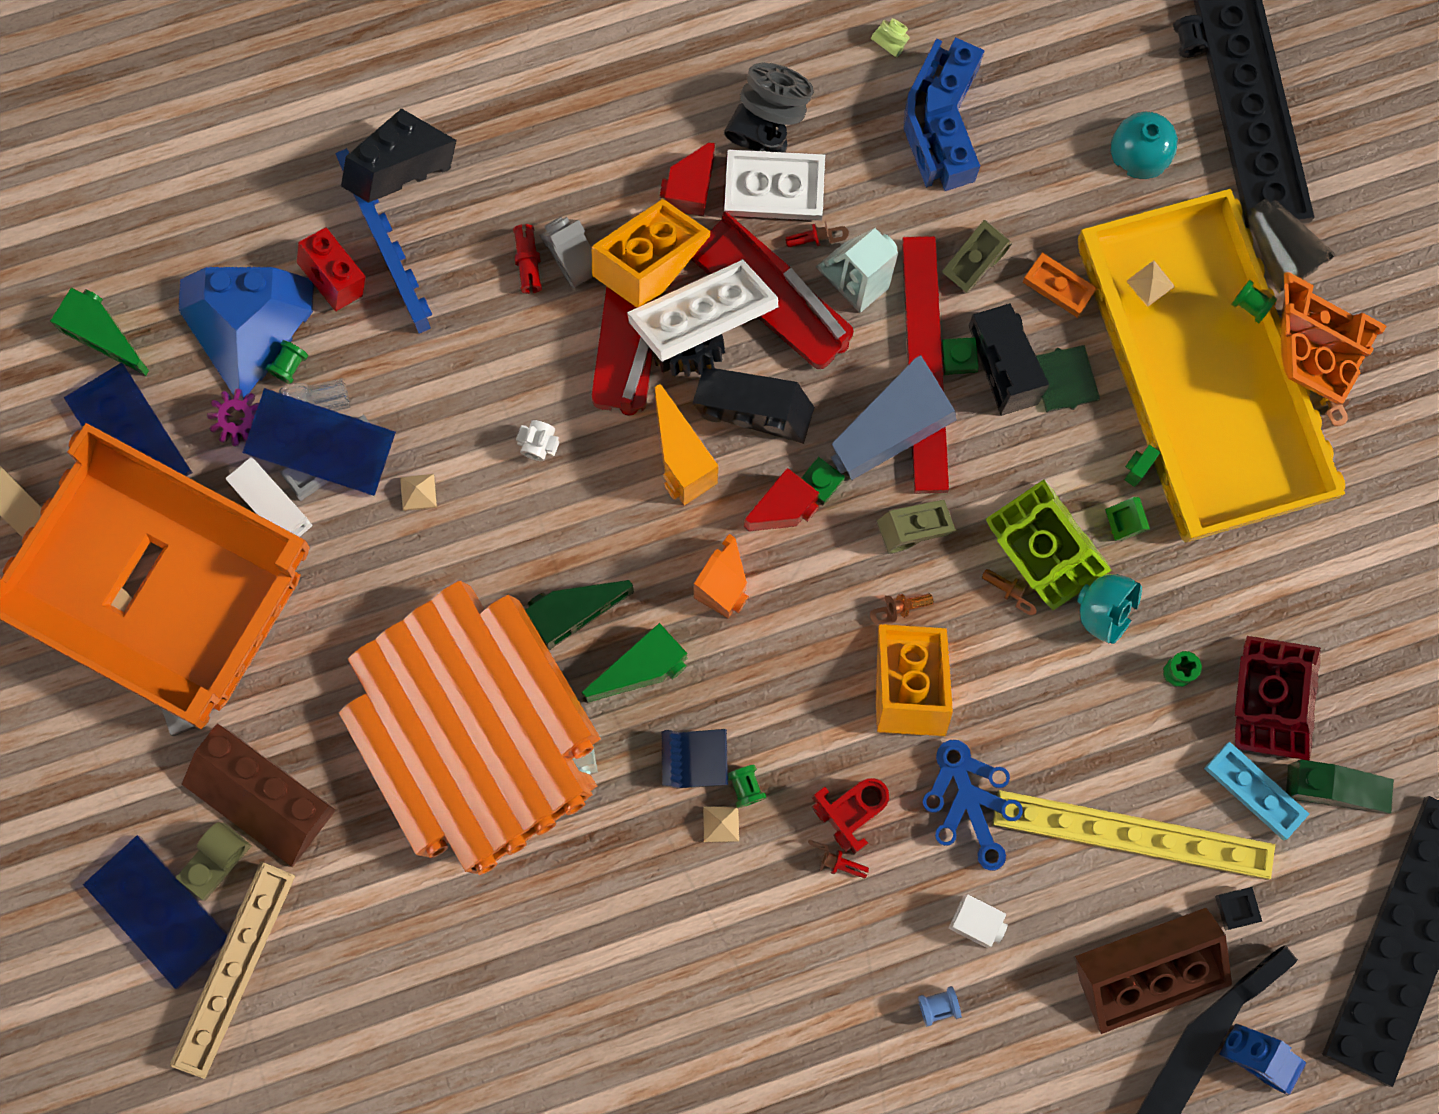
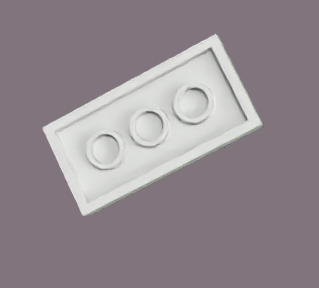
[627,260,778,361]

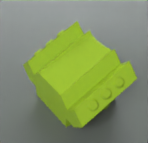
[986,479,1112,611]

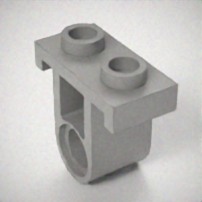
[539,217,593,288]

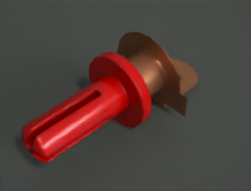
[785,221,849,247]
[808,840,869,879]

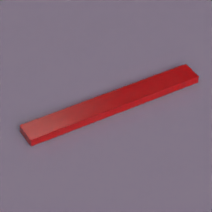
[902,236,949,494]

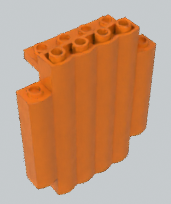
[339,581,601,875]

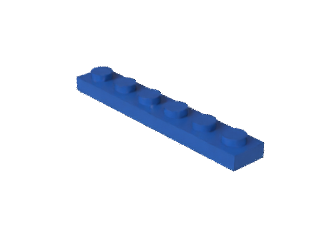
[335,148,432,334]

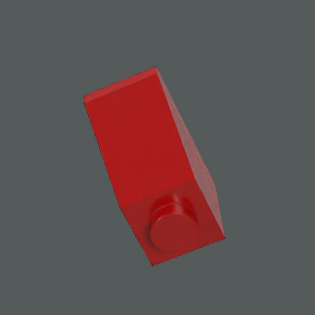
[660,142,715,217]
[744,468,819,531]

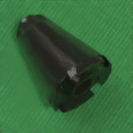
[1248,198,1336,294]

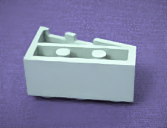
[816,228,898,313]

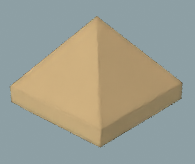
[1127,260,1174,307]
[400,474,437,511]
[703,806,739,842]

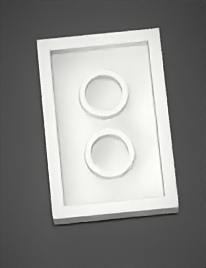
[724,150,825,221]

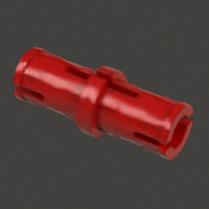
[513,224,542,294]

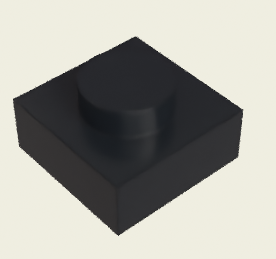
[1215,887,1263,930]

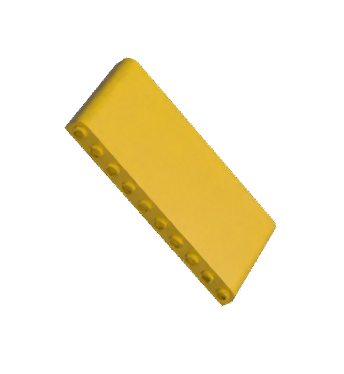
[1078,189,1345,543]

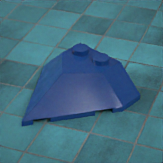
[179,267,314,399]

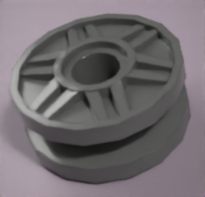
[740,62,814,125]

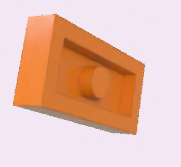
[1022,252,1097,318]

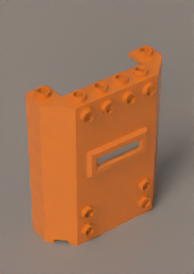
[0,423,310,729]

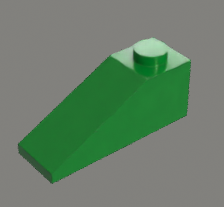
[50,287,149,376]
[582,623,688,703]

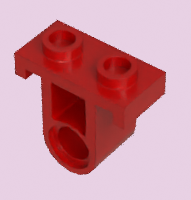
[812,778,889,854]

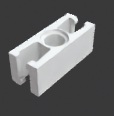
[225,456,313,537]

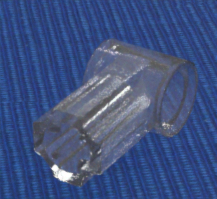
[279,378,350,425]

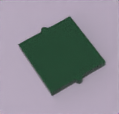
[1036,345,1100,413]

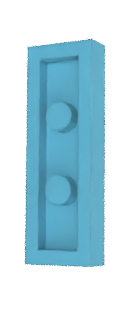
[1204,742,1309,841]

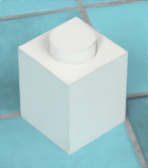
[948,895,1008,948]

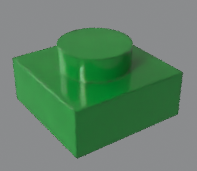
[941,337,979,375]
[1124,445,1160,487]
[801,456,845,505]
[1105,497,1150,541]

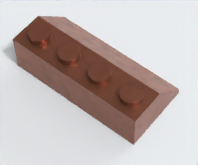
[182,723,336,867]
[1075,908,1232,1034]

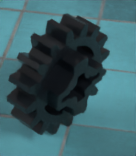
[652,334,726,377]

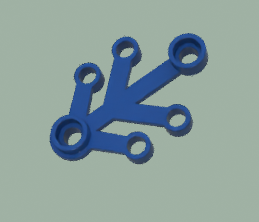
[923,740,1023,871]

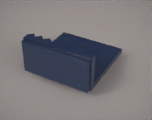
[661,729,728,789]

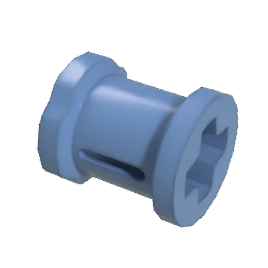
[918,986,962,1027]

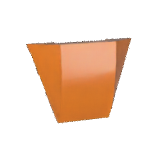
[1281,272,1387,405]

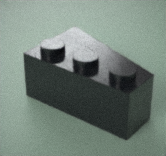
[341,108,457,203]
[968,303,1050,416]
[692,368,815,444]

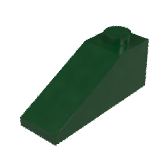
[525,580,634,650]
[1286,759,1394,814]

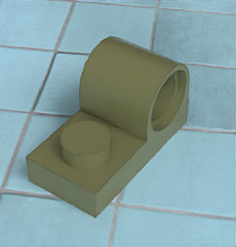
[942,220,1012,293]
[877,500,956,554]
[176,822,252,901]

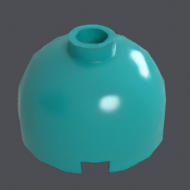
[1110,111,1178,179]
[1077,574,1142,644]

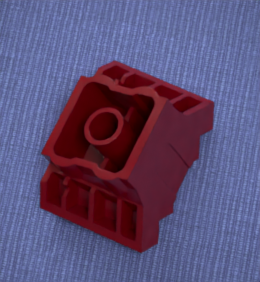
[1234,636,1321,761]

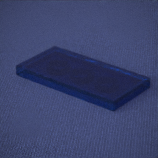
[64,362,193,476]
[242,388,396,496]
[83,835,228,989]

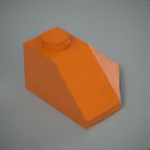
[694,534,749,619]

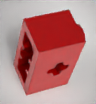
[297,227,366,312]

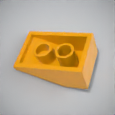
[592,199,710,308]
[655,384,718,506]
[876,624,953,736]

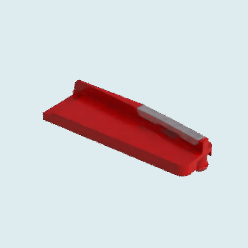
[691,211,854,369]
[592,286,661,416]

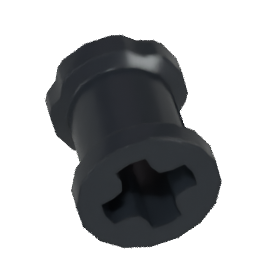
[1173,15,1208,58]

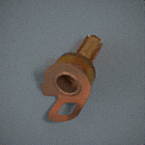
[870,593,934,624]

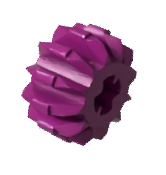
[207,389,267,447]

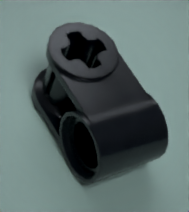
[724,103,787,152]

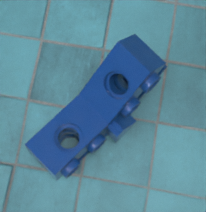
[904,37,985,191]

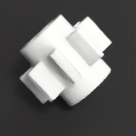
[516,420,559,461]

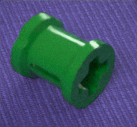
[1231,280,1277,324]
[265,340,308,385]
[1163,651,1202,687]
[728,765,767,808]

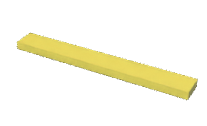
[992,790,1275,880]

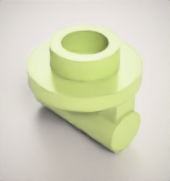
[871,18,910,58]

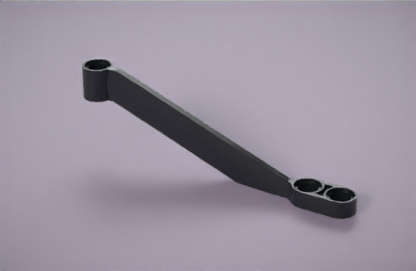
[1136,945,1298,1114]

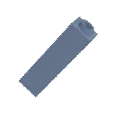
[831,355,957,481]

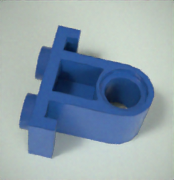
[1219,1023,1306,1095]

